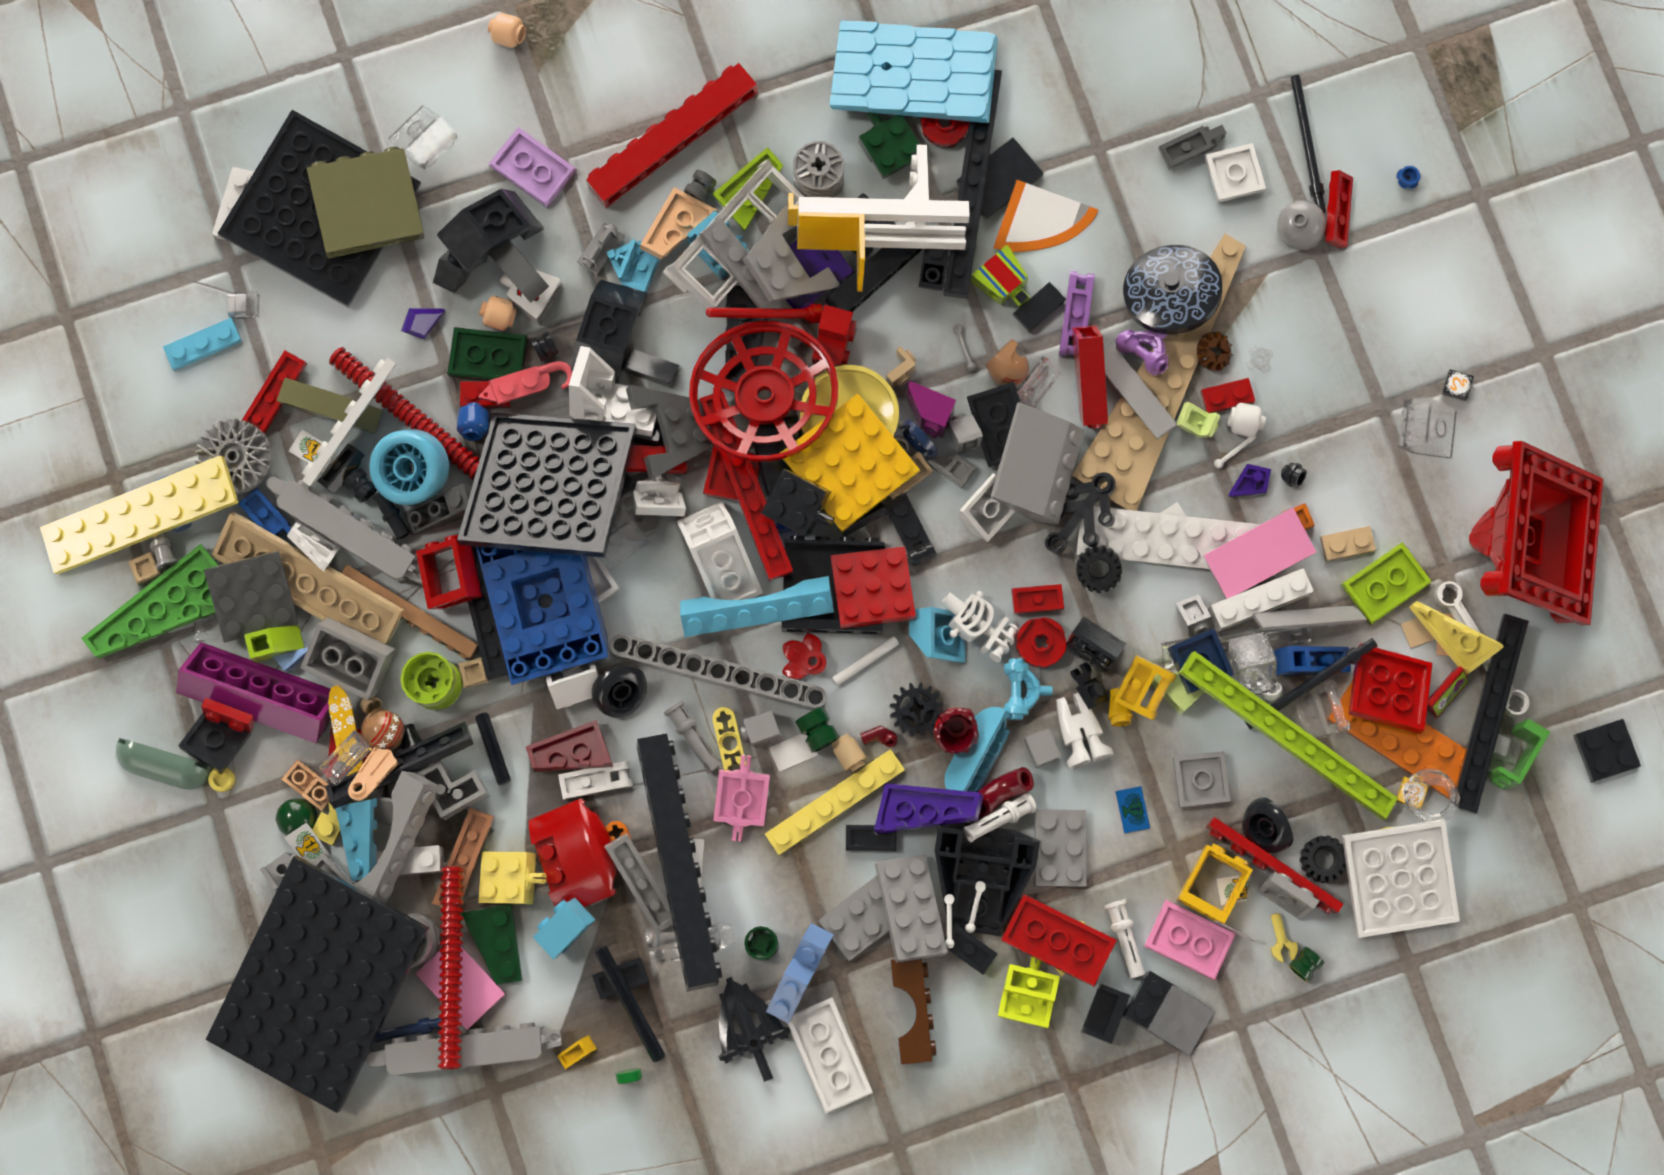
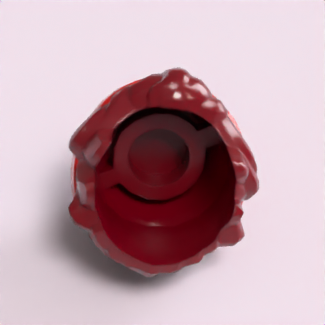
[933,707,979,754]

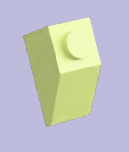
[1151,672,1205,714]

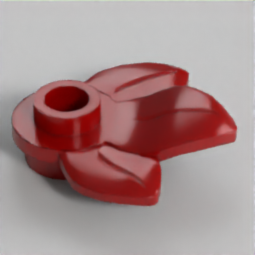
[782,633,827,679]

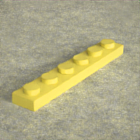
[765,749,905,855]

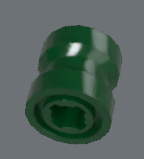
[1288,946,1325,983]

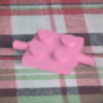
[713,755,770,842]

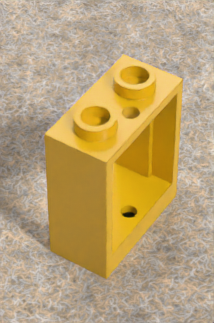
[1176,844,1253,924]

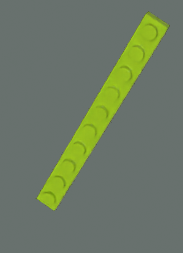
[1179,651,1398,820]

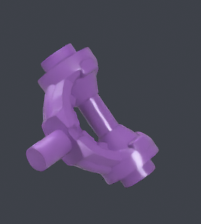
[1116,329,1168,376]

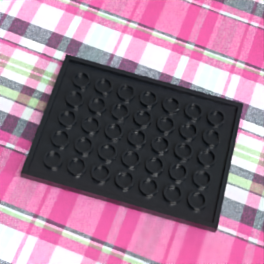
[205,856,429,1113]

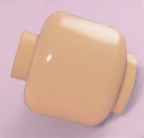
[488,13,526,48]
[479,296,517,331]

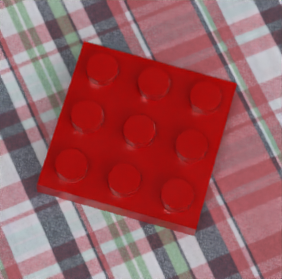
[831,546,916,629]
[1348,643,1433,734]

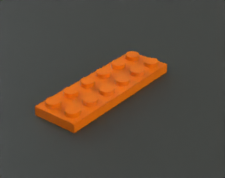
[1327,679,1466,802]

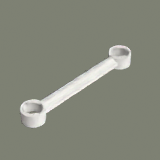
[1434,581,1530,717]

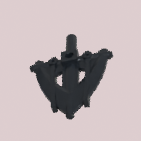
[718,977,791,1082]

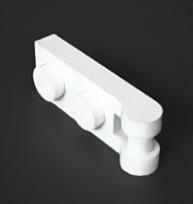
[558,761,633,800]

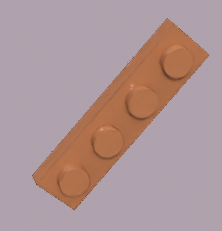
[432,808,494,907]

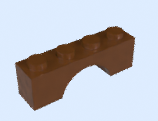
[891,959,936,1064]

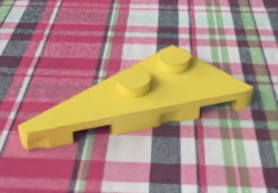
[1409,601,1504,675]

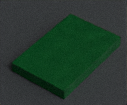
[447,327,528,381]

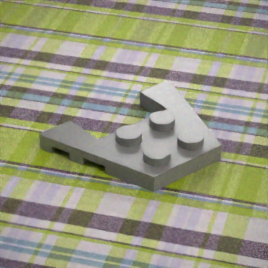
[743,205,840,302]

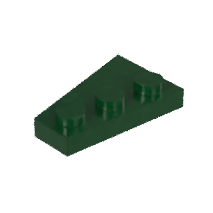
[461,904,523,985]

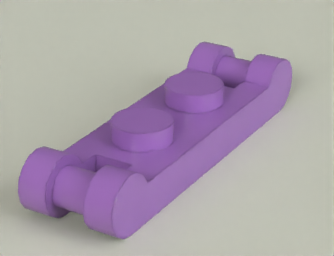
[1058,271,1095,357]

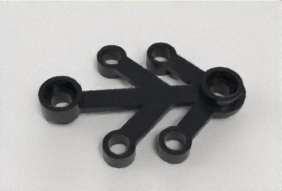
[1045,472,1116,554]

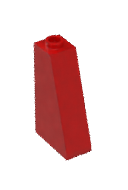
[1072,325,1108,428]

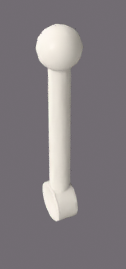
[1214,436,1257,469]
[965,881,986,933]
[944,894,955,949]

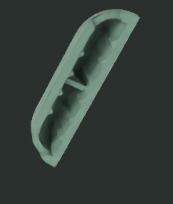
[116,738,213,790]

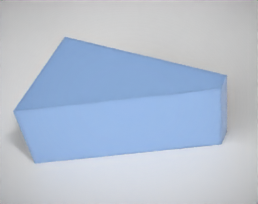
[273,647,308,673]

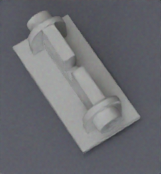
[577,223,624,275]

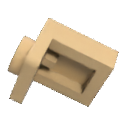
[886,346,916,388]

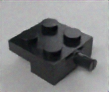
[761,469,835,537]

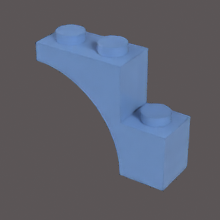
[766,923,834,1023]

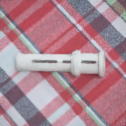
[964,792,1037,842]
[1104,899,1146,978]

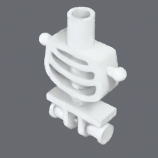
[941,591,1020,662]

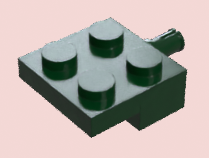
[859,112,920,179]

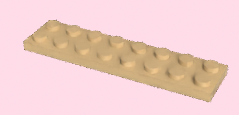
[211,512,404,645]

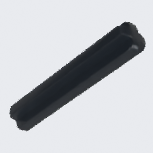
[475,712,511,785]

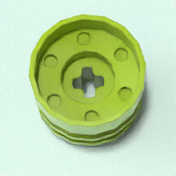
[401,652,463,711]

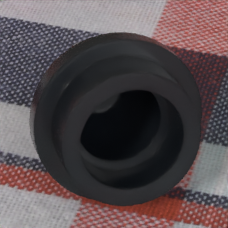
[1281,463,1307,487]

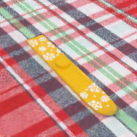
[328,686,376,832]

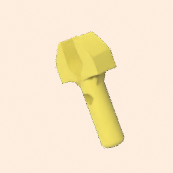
[1270,913,1298,963]

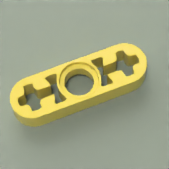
[712,707,746,770]

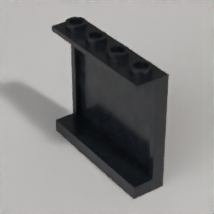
[781,535,885,635]

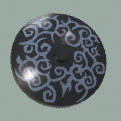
[1123,245,1223,335]

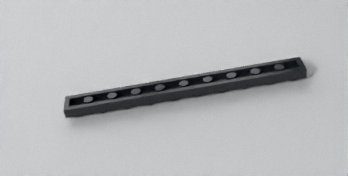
[943,70,1002,299]

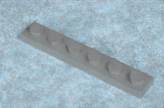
[699,217,812,349]

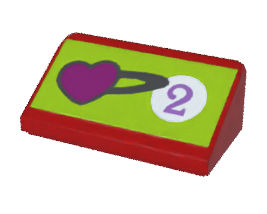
[1427,666,1468,718]

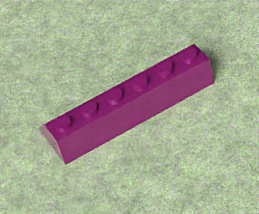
[176,642,331,743]

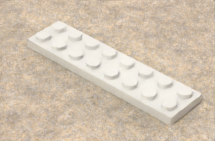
[1076,506,1276,576]

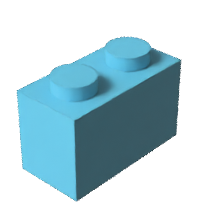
[533,898,595,960]

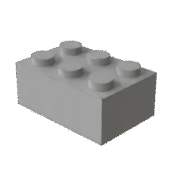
[301,617,396,700]

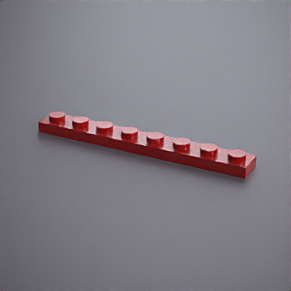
[699,390,793,582]

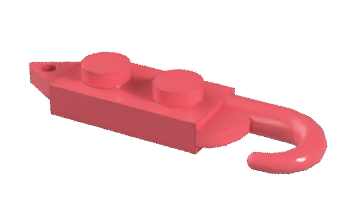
[478,361,573,405]

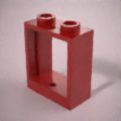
[416,535,482,610]

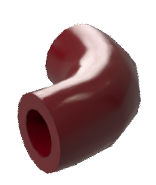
[977,767,1034,818]

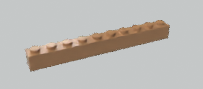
[341,564,479,660]

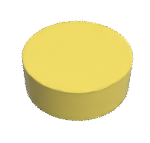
[208,768,236,792]

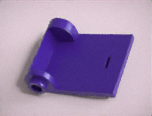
[785,240,853,309]

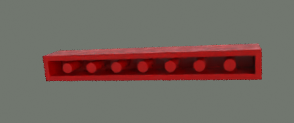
[586,63,758,209]

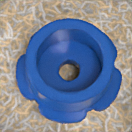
[1396,166,1421,189]

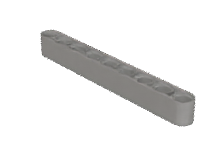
[609,634,827,711]

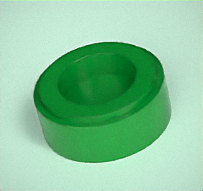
[615,1068,642,1084]

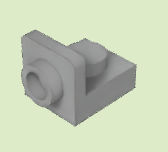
[1176,594,1213,638]

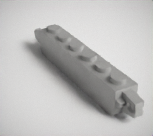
[266,476,423,585]
[366,1022,562,1075]

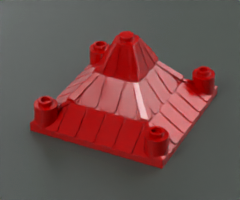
[1469,441,1603,626]

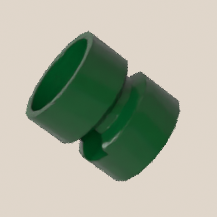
[795,706,840,753]
[744,926,779,961]

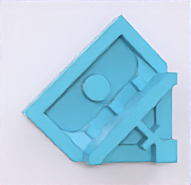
[606,239,660,292]

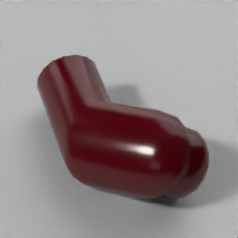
[860,725,898,748]

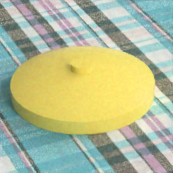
[800,365,899,437]

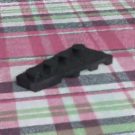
[725,285,768,382]

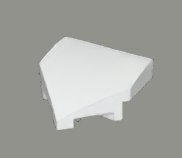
[632,475,686,516]

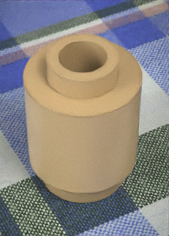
[831,733,867,773]

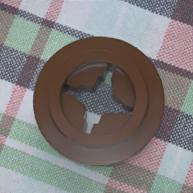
[1197,332,1233,371]

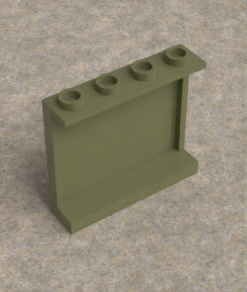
[306,147,424,258]

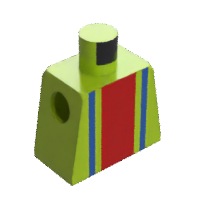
[971,245,1030,307]

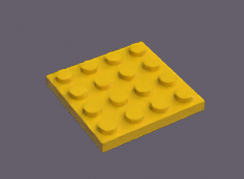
[781,393,920,533]

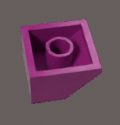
[907,381,956,439]

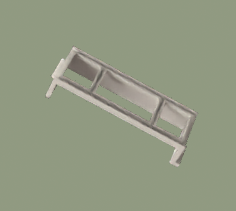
[663,159,804,308]

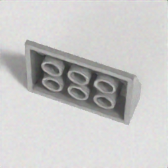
[991,403,1084,524]

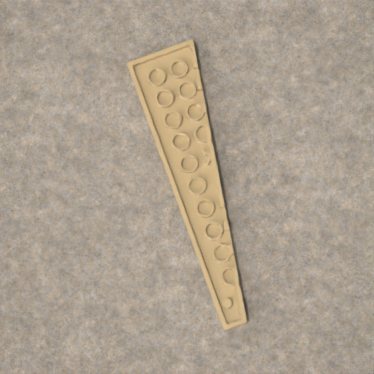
[1071,233,1246,511]

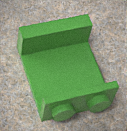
[1487,719,1550,790]

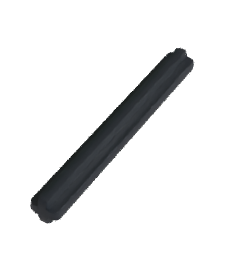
[595,946,665,1063]

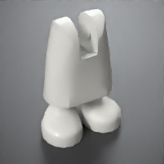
[1056,693,1114,770]

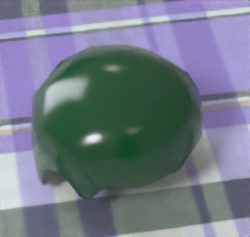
[275,798,317,836]

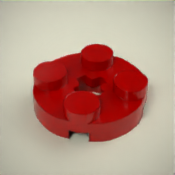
[921,117,970,148]
[1016,617,1066,669]

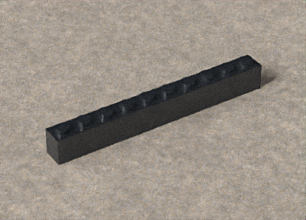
[636,733,722,992]

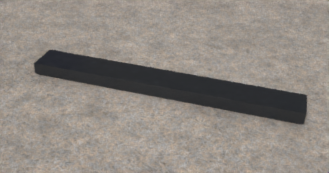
[1450,613,1529,814]

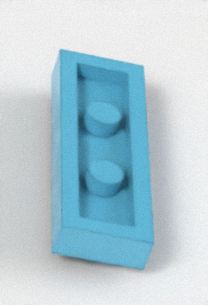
[163,318,242,371]

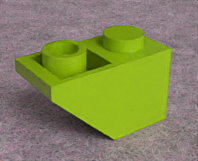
[244,625,305,663]

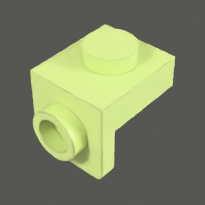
[1176,402,1220,438]

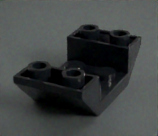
[437,189,544,272]
[571,279,648,384]

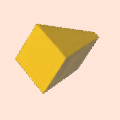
[557,1035,597,1069]

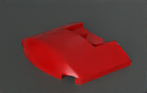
[529,799,617,907]

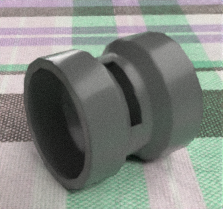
[684,169,717,203]

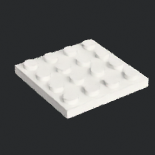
[1342,819,1460,938]

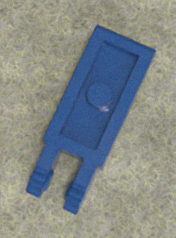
[238,487,291,537]

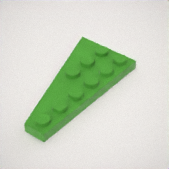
[81,544,218,659]

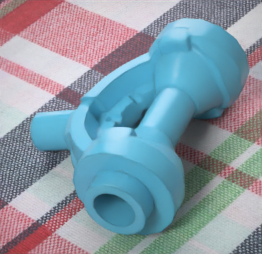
[1003,658,1053,720]

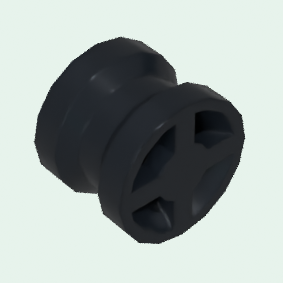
[530,331,559,362]

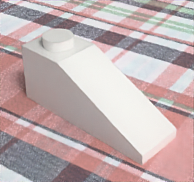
[377,845,444,877]

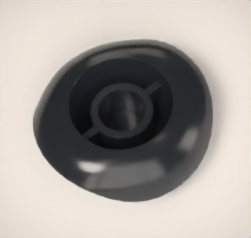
[592,666,647,718]
[1242,797,1294,853]

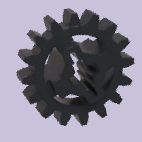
[889,683,944,738]

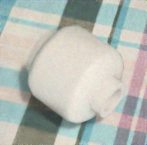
[1228,403,1266,437]

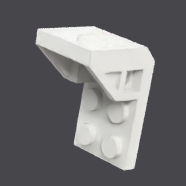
[569,346,657,437]
[677,501,763,600]

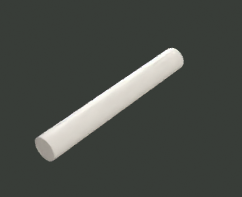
[832,636,899,686]

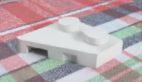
[287,520,340,571]

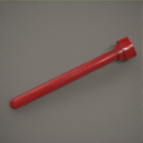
[706,304,823,324]

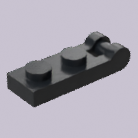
[884,494,937,566]

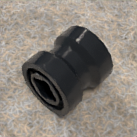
[343,468,377,503]

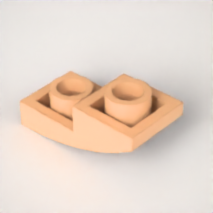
[281,759,329,811]

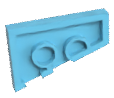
[336,798,377,881]

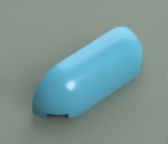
[945,707,1010,792]

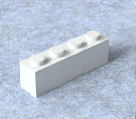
[1207,568,1314,633]

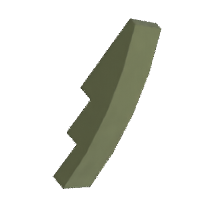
[276,378,383,434]

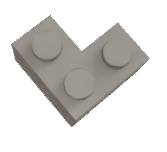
[418,761,490,820]

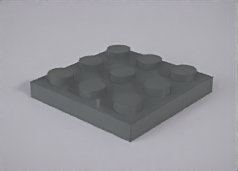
[204,550,299,643]

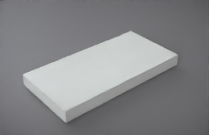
[788,997,873,1114]

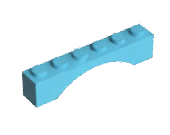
[680,576,834,637]

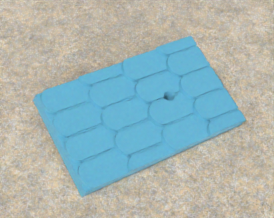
[829,21,998,123]

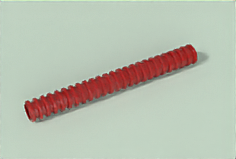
[329,347,480,480]
[438,866,464,1070]

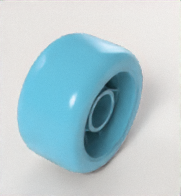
[369,429,449,505]

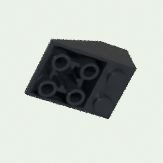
[1066,616,1126,672]

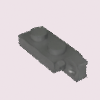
[1158,125,1227,170]

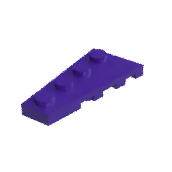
[874,783,983,834]

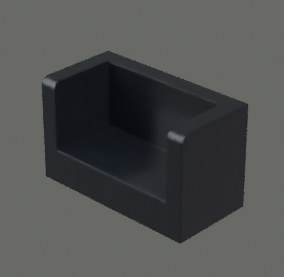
[1081,984,1130,1044]

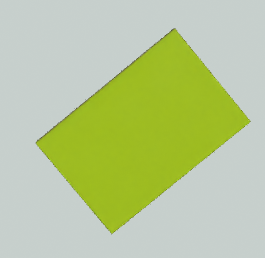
[1341,542,1432,625]

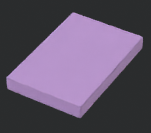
[489,127,576,208]

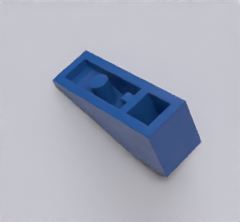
[1270,646,1351,676]

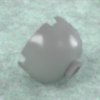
[1277,200,1327,250]

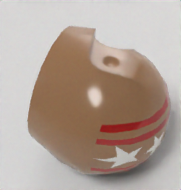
[985,339,1029,386]
[361,708,405,751]

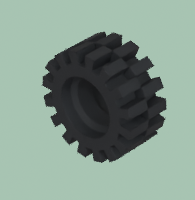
[1076,545,1122,593]
[1299,835,1346,883]

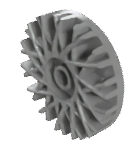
[195,419,272,494]

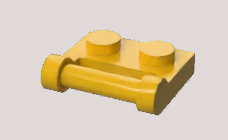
[1113,655,1177,720]

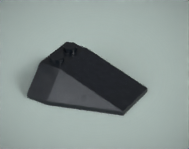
[934,822,1040,936]

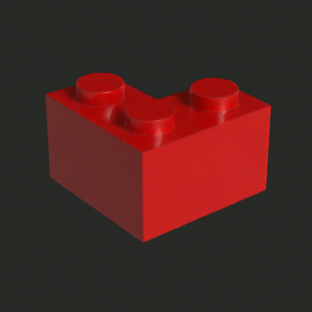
[812,305,857,367]

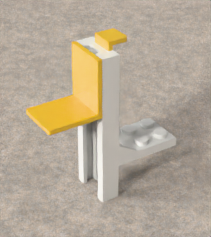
[788,145,969,292]

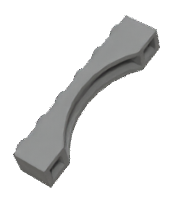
[352,771,439,904]

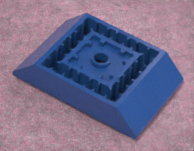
[476,546,608,685]

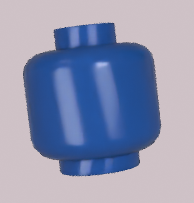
[457,402,490,441]

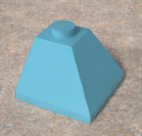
[909,607,965,663]

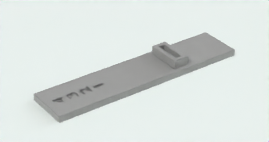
[1104,342,1177,439]
[1252,605,1367,631]

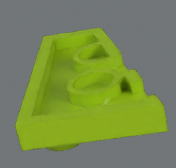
[712,147,783,232]

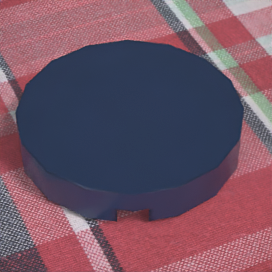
[898,417,938,460]

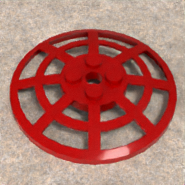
[689,321,839,462]

